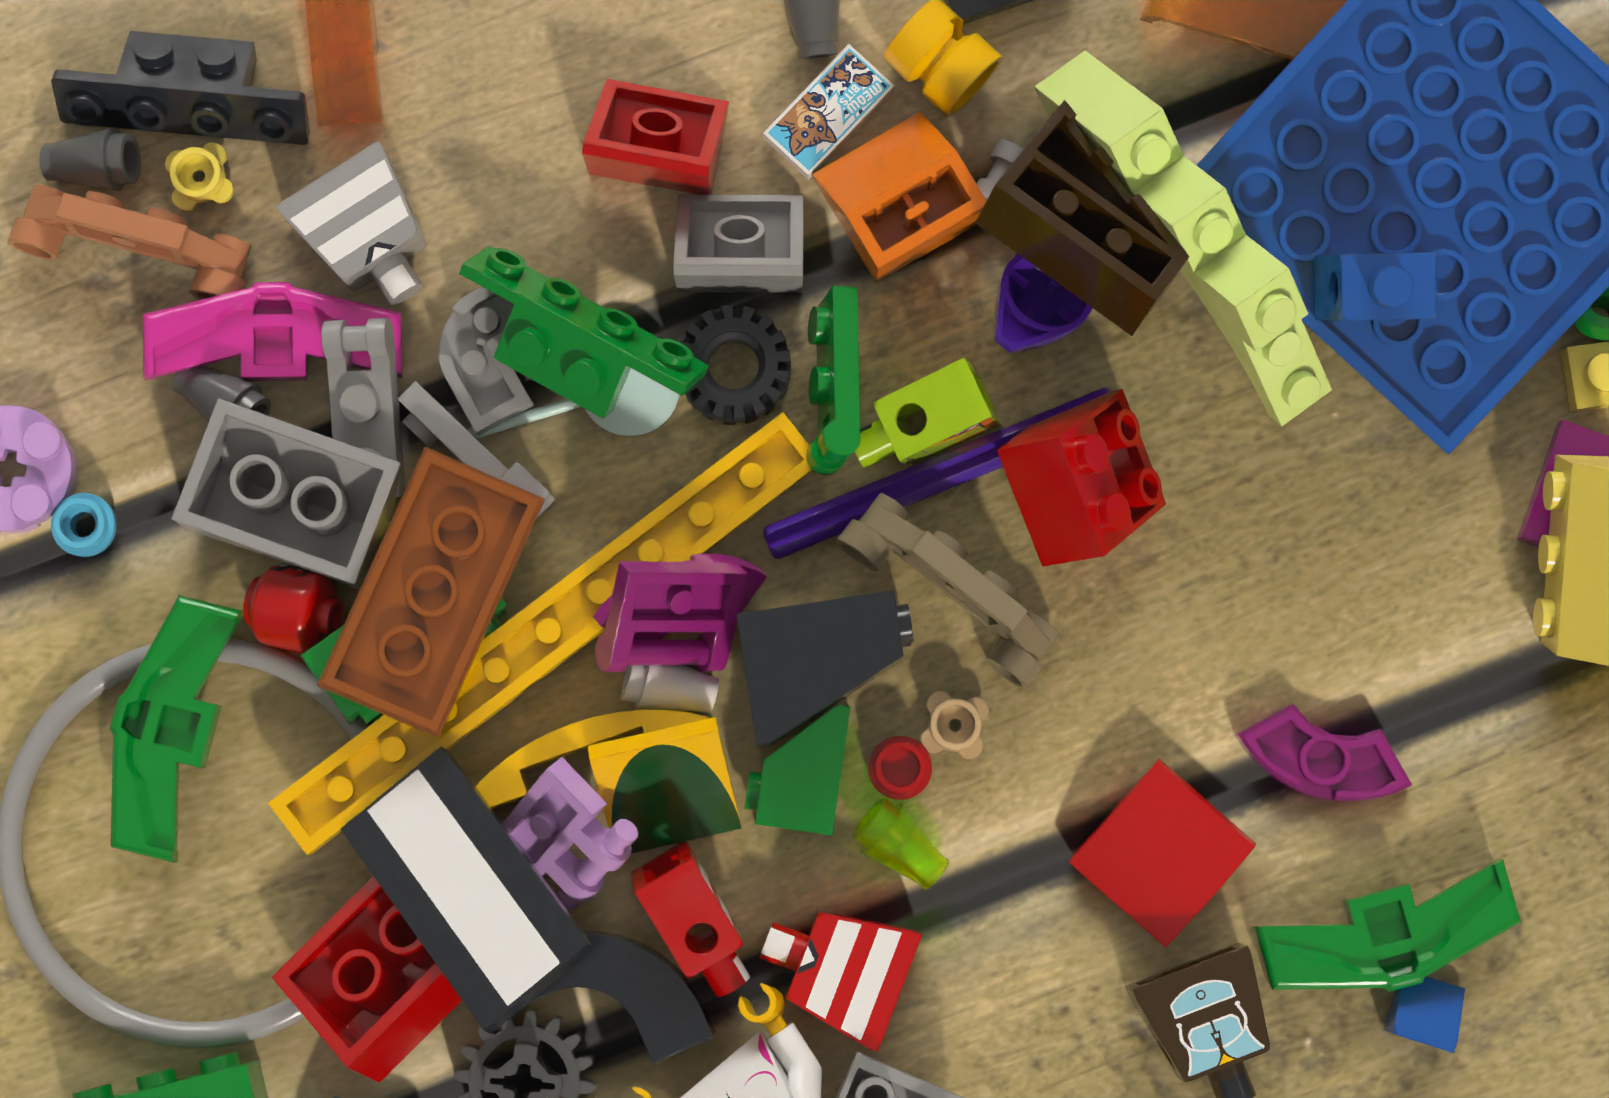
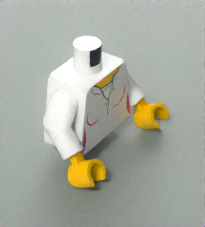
[632,983,822,1098]

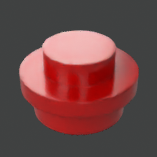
[868,736,932,800]

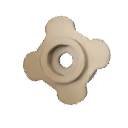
[921,691,989,760]

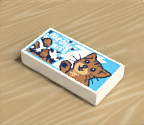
[763,44,894,180]

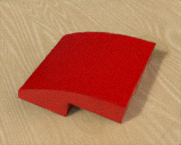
[1069,758,1256,948]

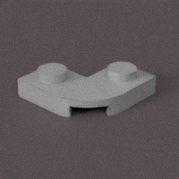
[438,262,534,436]

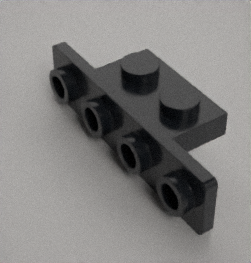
[51,31,310,145]

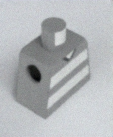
[276,141,427,306]

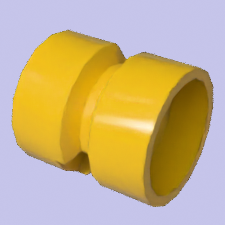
[883,0,1003,118]

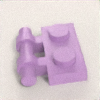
[503,757,638,910]

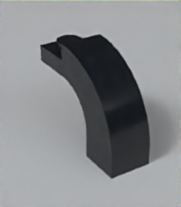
[531,931,715,1064]

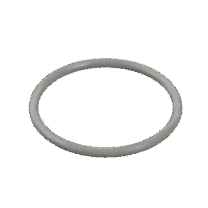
[0,638,371,1048]

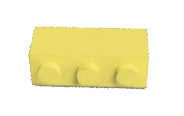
[1533,455,1609,666]

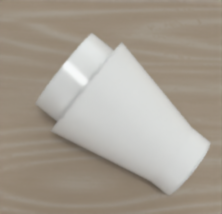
[621,665,719,715]

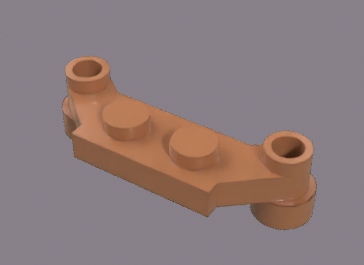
[7,185,251,300]

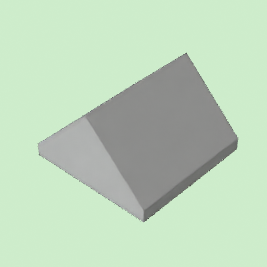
[673,194,803,293]

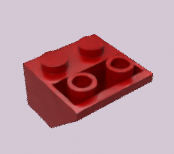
[997,389,1166,567]

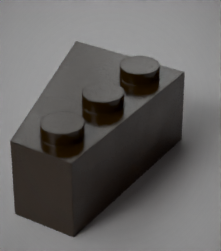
[975,100,1190,336]

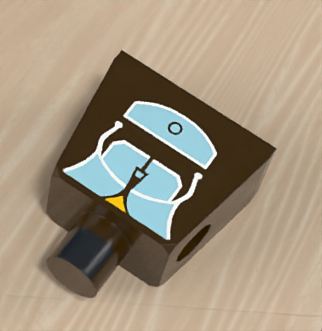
[1125,943,1270,1098]

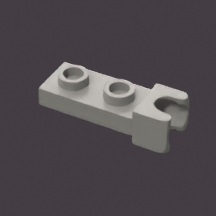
[398,381,555,520]

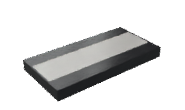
[340,746,595,1034]

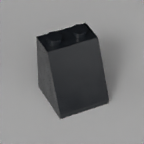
[737,590,914,748]

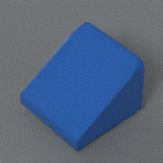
[1384,976,1465,1053]

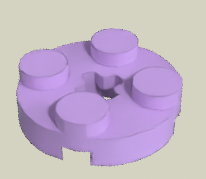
[0,405,78,534]

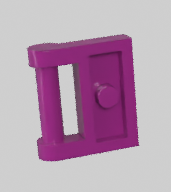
[595,561,748,672]

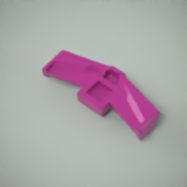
[143,282,403,381]

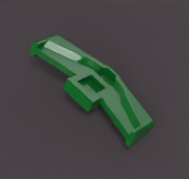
[109,595,244,863]
[1251,859,1521,992]

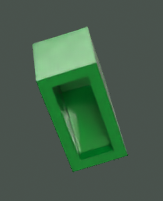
[744,705,851,836]

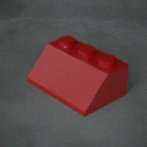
[271,876,462,1083]

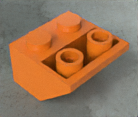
[812,112,987,283]

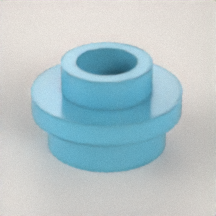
[51,493,117,557]

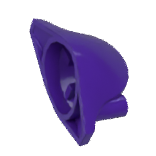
[994,254,1092,353]

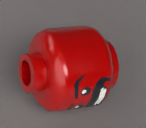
[243,564,345,653]

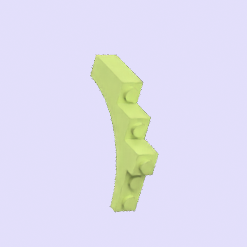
[1034,51,1332,426]

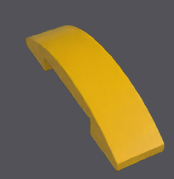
[475,710,708,809]

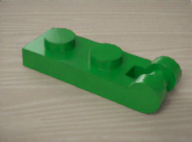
[806,285,860,476]

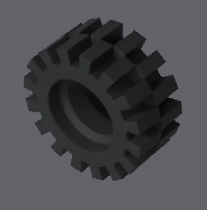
[680,305,791,425]

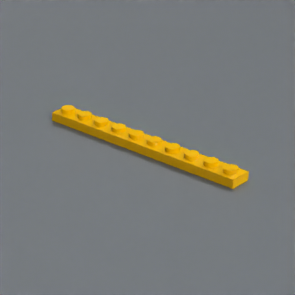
[268,412,813,855]

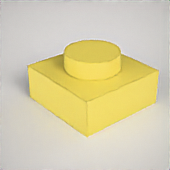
[1560,341,1609,413]

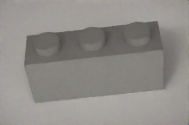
[171,398,402,590]

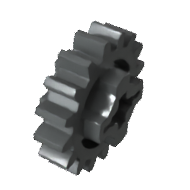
[453,1008,597,1098]

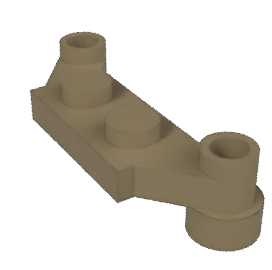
[836,493,1059,689]

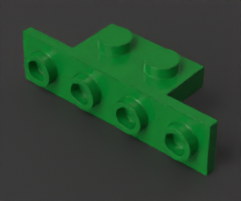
[459,246,709,419]

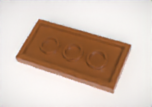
[317,447,544,738]

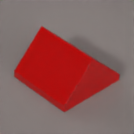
[582,79,729,195]

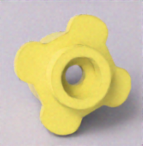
[165,142,234,211]

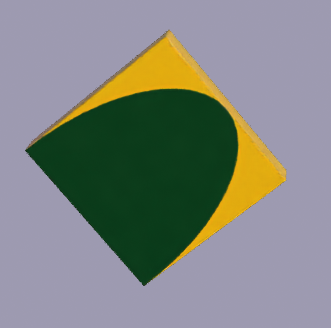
[588,717,742,854]

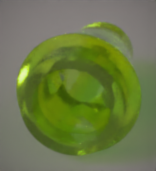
[852,798,949,890]

